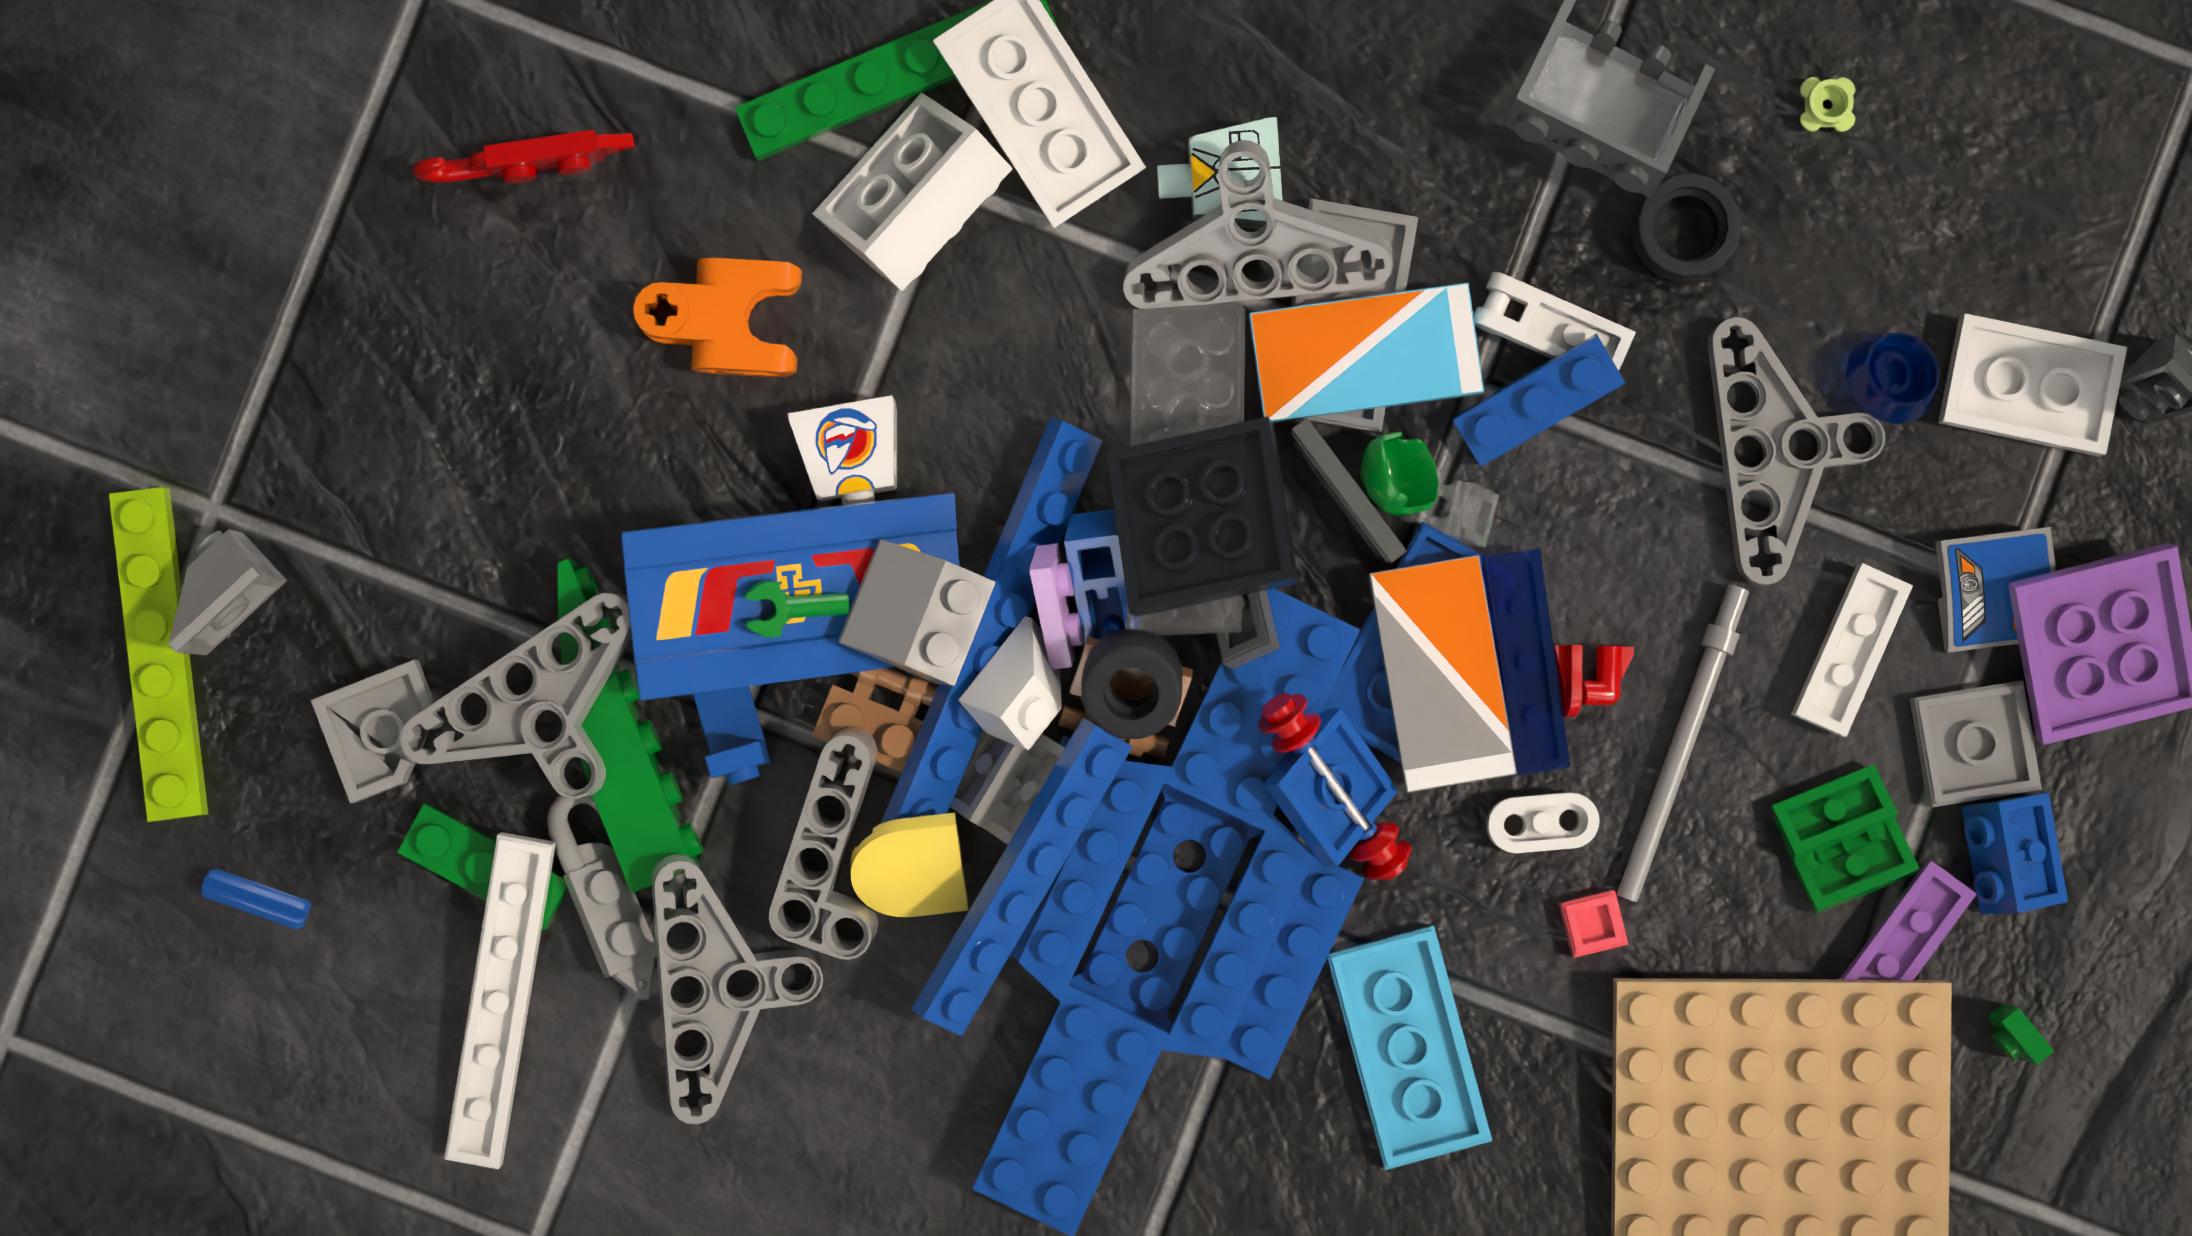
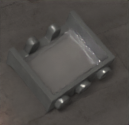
[1502,0,1715,198]

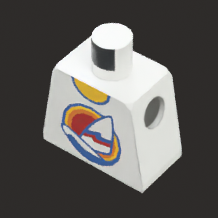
[788,395,897,505]

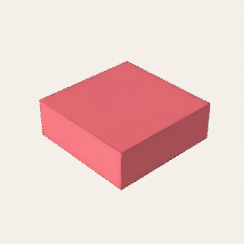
[1559,890,1628,958]

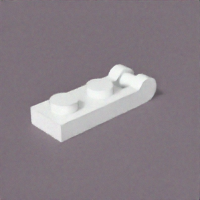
[1473,272,1636,370]

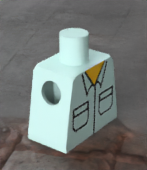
[1157,117,1282,230]

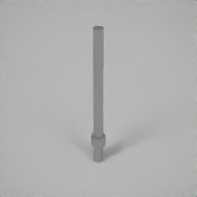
[1616,584,1750,902]

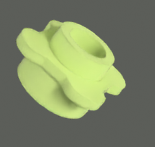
[1800,77,1855,132]

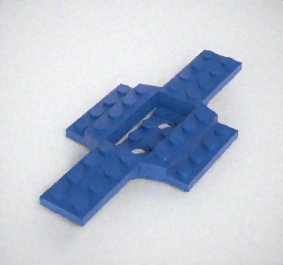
[972,589,1364,1236]

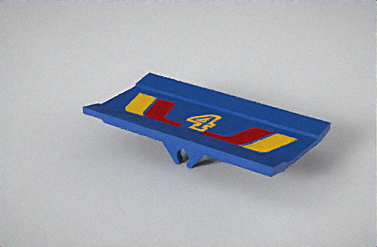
[620,492,960,700]

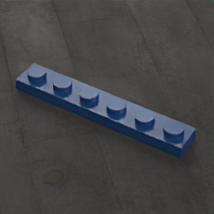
[912,718,1133,1036]

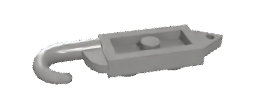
[547,795,657,1001]

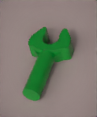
[742,579,849,638]

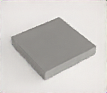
[1909,680,2042,807]

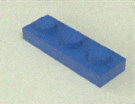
[1453,333,1625,467]

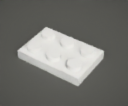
[1938,314,2127,457]

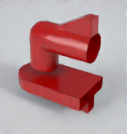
[1551,645,1634,717]

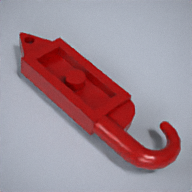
[412,130,635,183]

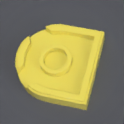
[850,813,968,917]

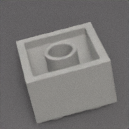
[837,539,996,686]

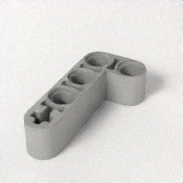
[769,727,878,960]

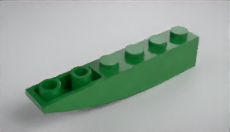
[558,559,704,893]

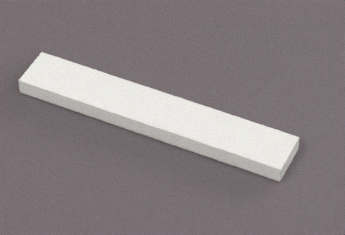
[444,832,556,1169]

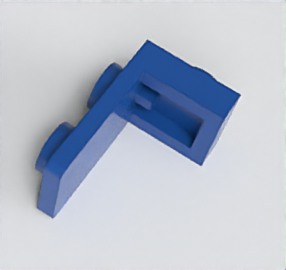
[693,686,772,786]

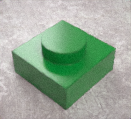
[1987,1003,2054,1065]

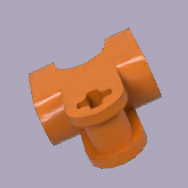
[633,258,802,378]

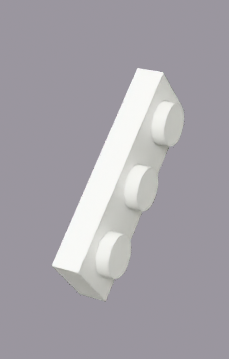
[1791,563,1913,737]

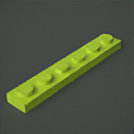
[109,487,208,822]

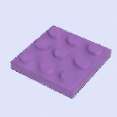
[2008,543,2192,745]

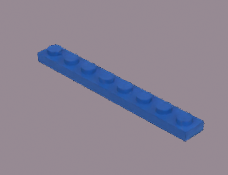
[881,417,1102,824]

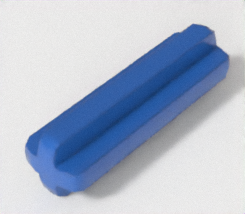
[201,869,311,929]

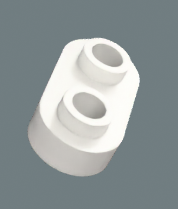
[1486,793,1599,853]

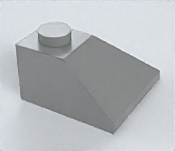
[168,529,287,655]

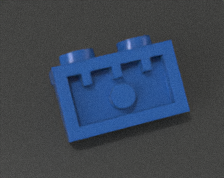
[1962,792,2068,915]

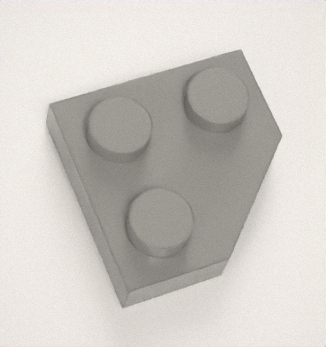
[311,660,435,804]

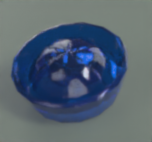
[1846,332,1940,424]

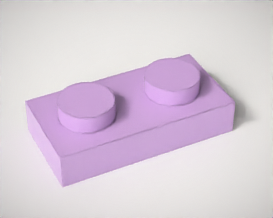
[1029,543,1084,669]

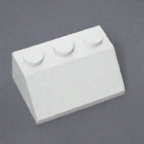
[812,92,1013,291]

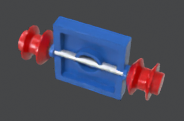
[1258,693,1412,880]

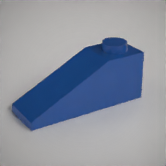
[1064,509,1143,644]

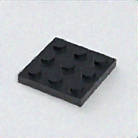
[1106,416,1299,617]

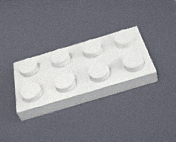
[933,0,1146,228]

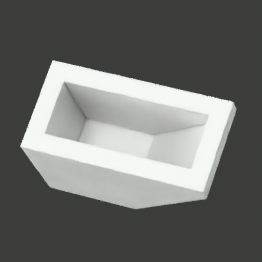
[958,616,1062,751]

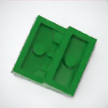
[1771,764,1920,915]

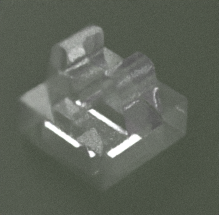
[1429,480,1499,548]

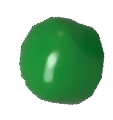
[1360,431,1439,516]

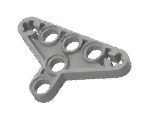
[1123,140,1393,310]
[1708,317,1885,586]
[400,593,632,799]
[651,854,823,1124]

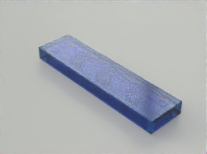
[1482,548,1570,776]

